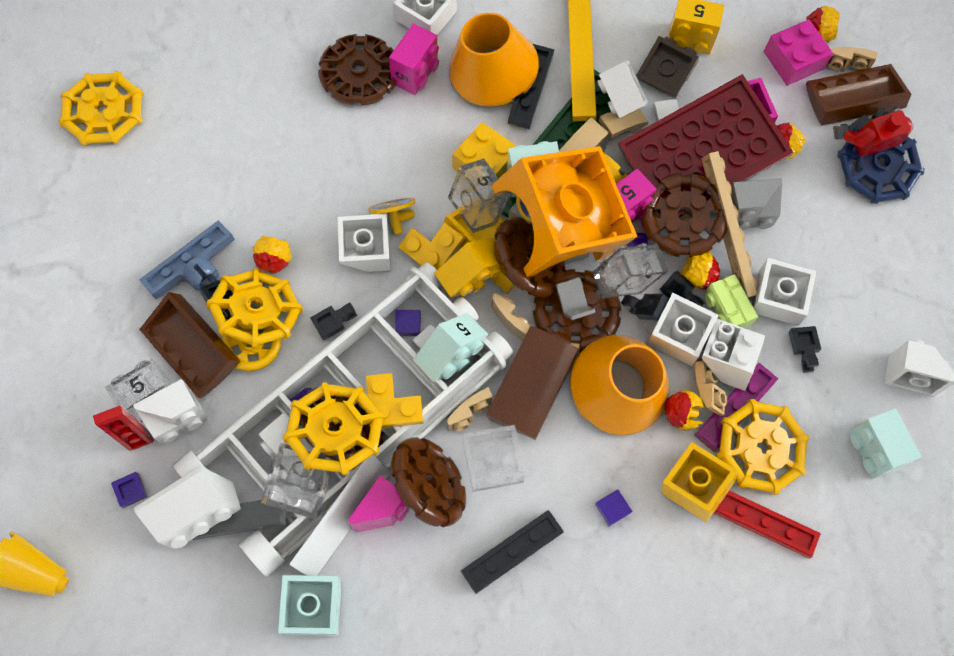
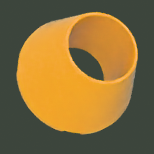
[449,13,539,107]
[570,335,670,435]

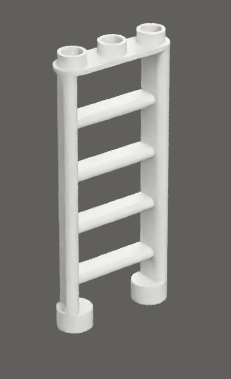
[172,262,513,577]

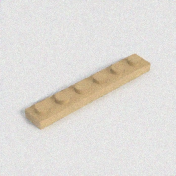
[701,151,758,297]

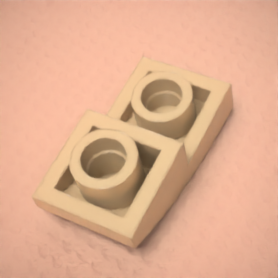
[826,47,878,72]
[599,109,649,139]
[559,117,609,152]
[491,293,530,341]
[695,361,727,416]
[447,388,492,432]

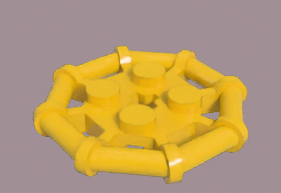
[58,71,144,146]
[206,268,303,348]
[283,382,385,476]
[717,399,810,495]

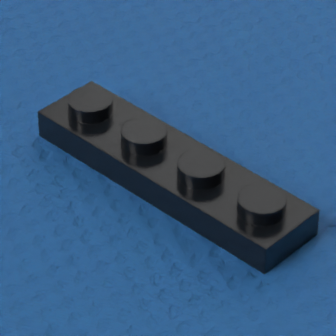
[508,44,555,129]
[461,510,564,594]

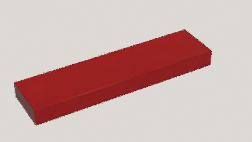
[93,406,154,451]
[714,490,821,559]

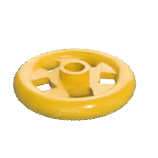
[221,324,281,371]

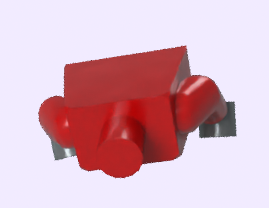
[833,106,913,158]

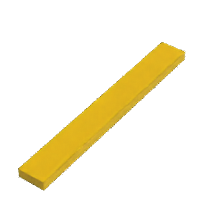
[568,0,596,122]

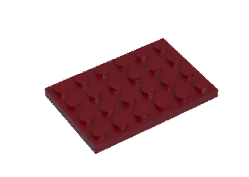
[618,74,793,218]

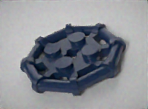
[837,126,925,204]

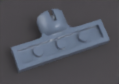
[139,220,235,299]

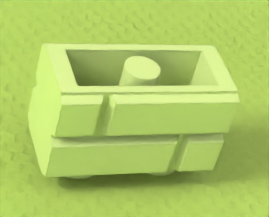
[704,274,758,328]

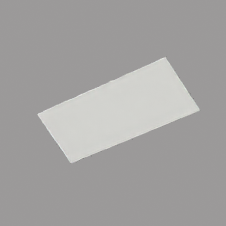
[289,455,391,576]

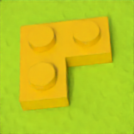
[398,223,466,270]
[366,373,424,428]

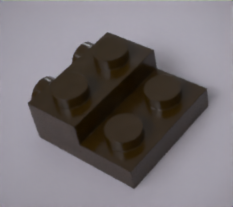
[636,36,699,99]

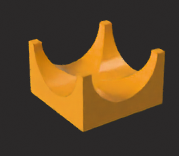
[491,146,637,277]

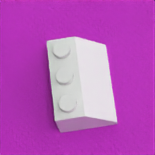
[134,466,241,549]

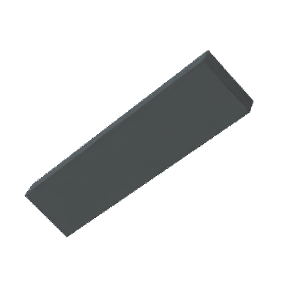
[192,496,287,540]

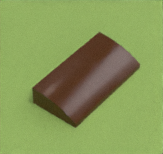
[806,64,912,125]
[139,292,241,398]
[486,326,579,440]

